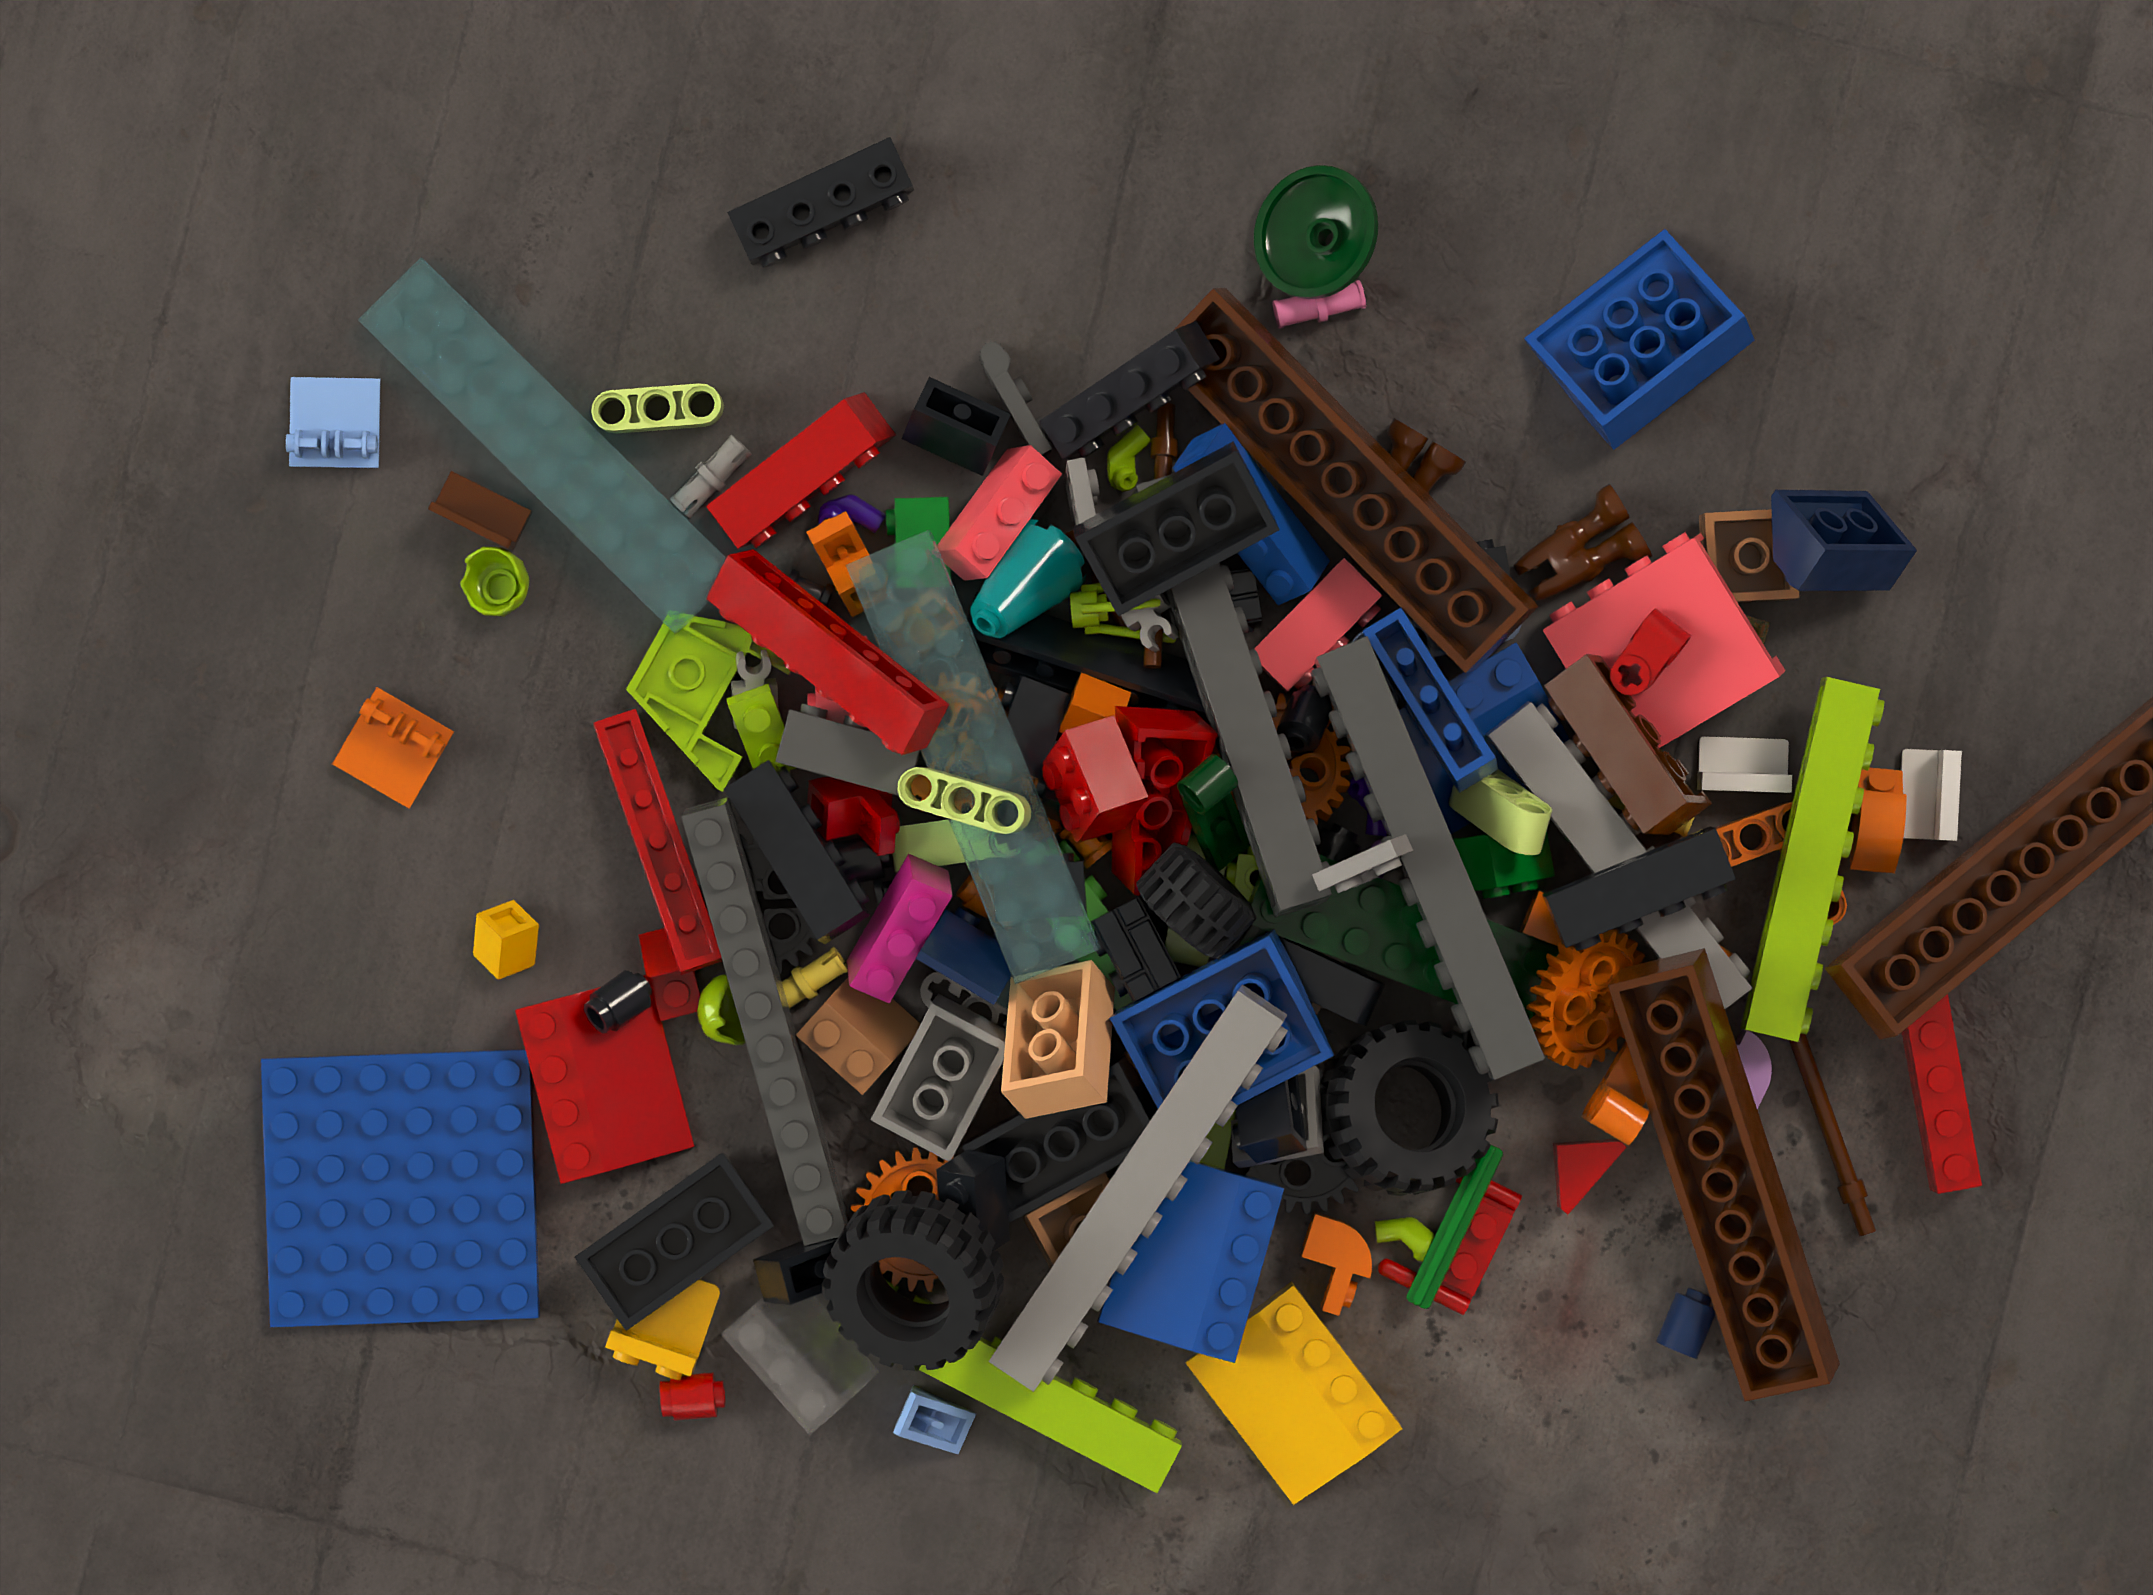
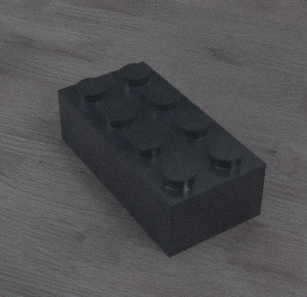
[1073,441,1280,616]
[962,1055,1156,1223]
[574,1152,775,1331]

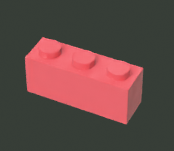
[933,445,1062,581]
[1254,558,1383,692]

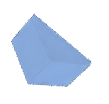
[893,1385,976,1454]

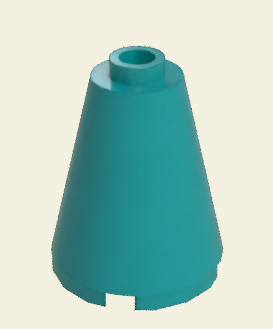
[971,519,1086,638]

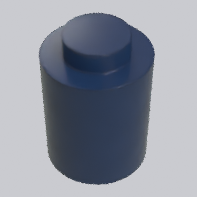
[1656,1287,1716,1359]

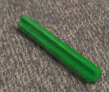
[1406,1145,1503,1309]

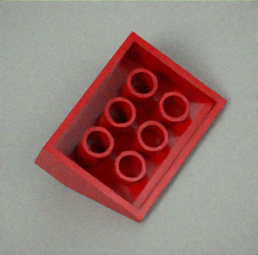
[515,975,695,1184]

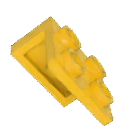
[605,1279,720,1380]

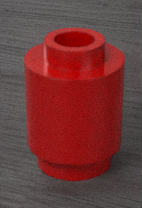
[660,1372,725,1421]

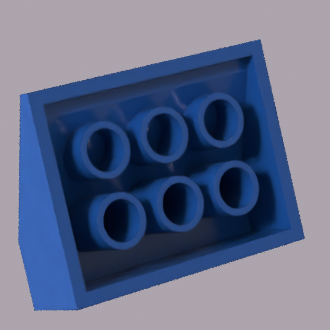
[1524,229,1755,450]
[1399,642,1569,834]
[1110,929,1334,1108]
[1097,1160,1284,1363]

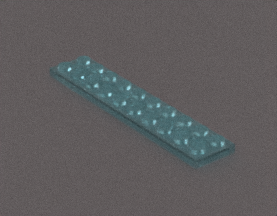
[358,257,726,635]
[846,530,1101,984]

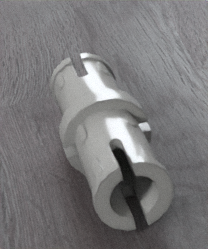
[670,434,752,519]

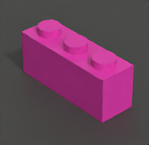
[846,854,952,1003]

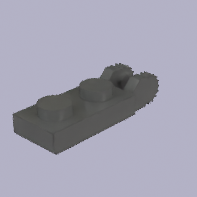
[979,341,1052,457]

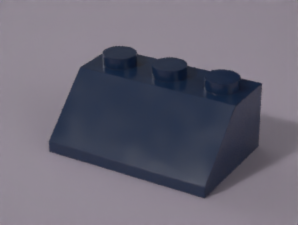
[1771,489,1917,591]

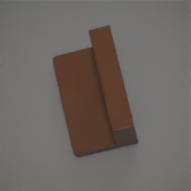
[428,471,533,551]

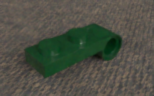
[1177,754,1250,872]

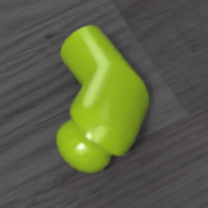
[1107,425,1151,492]
[1374,1217,1435,1262]

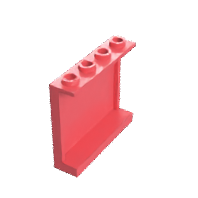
[1543,532,1786,748]

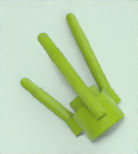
[1070,583,1176,643]

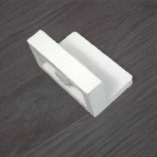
[1697,736,1792,793]
[1900,749,1962,841]

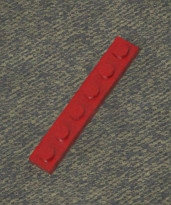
[593,709,722,975]

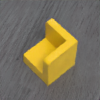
[473,900,539,980]

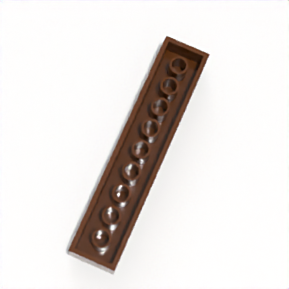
[1173,288,1539,673]
[1825,697,2153,1039]
[1608,948,1840,1402]

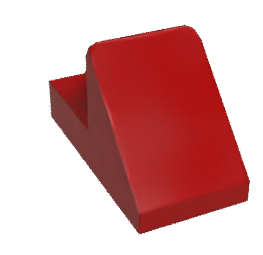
[639,928,701,1021]

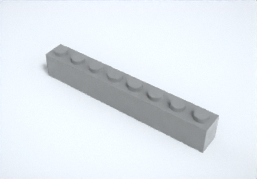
[1485,701,1752,1009]

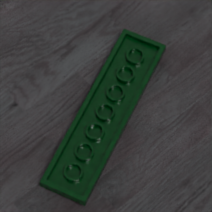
[1249,855,1559,1032]

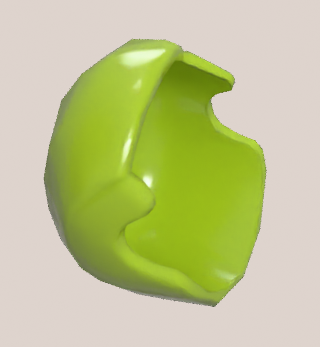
[460,547,529,617]
[697,974,745,1045]

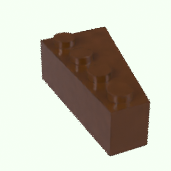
[1544,654,1712,835]

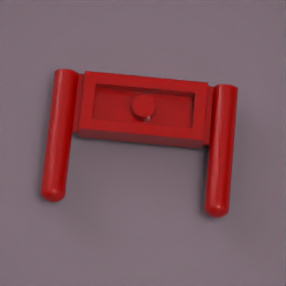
[1378,1177,1522,1315]

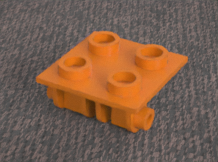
[332,687,454,809]

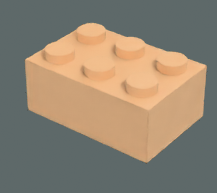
[1001,960,1115,1119]

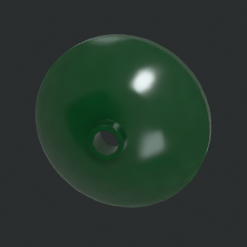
[1254,165,1378,299]

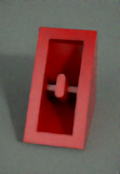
[1553,1139,1627,1215]

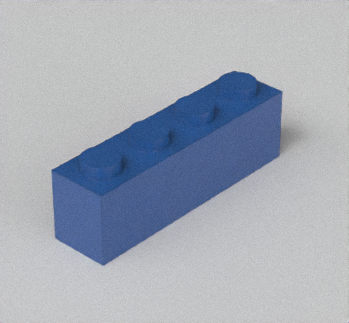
[1172,423,1330,605]
[1362,608,1498,793]

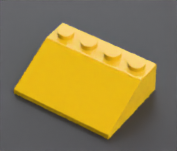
[1185,1281,1403,1505]

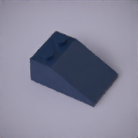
[916,906,1023,1005]

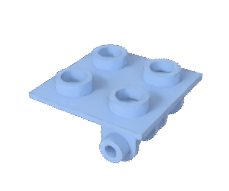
[286,377,381,468]

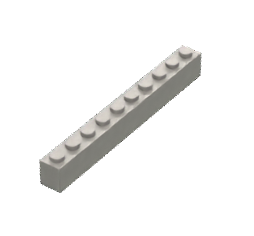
[988,984,1288,1392]

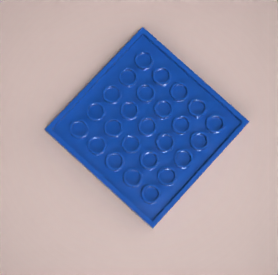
[261,1049,540,1327]

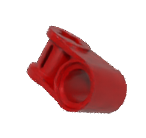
[1610,608,1691,695]

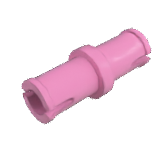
[1272,280,1366,329]

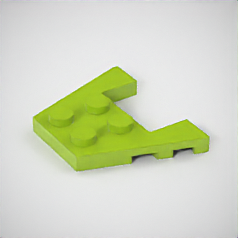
[626,611,791,793]

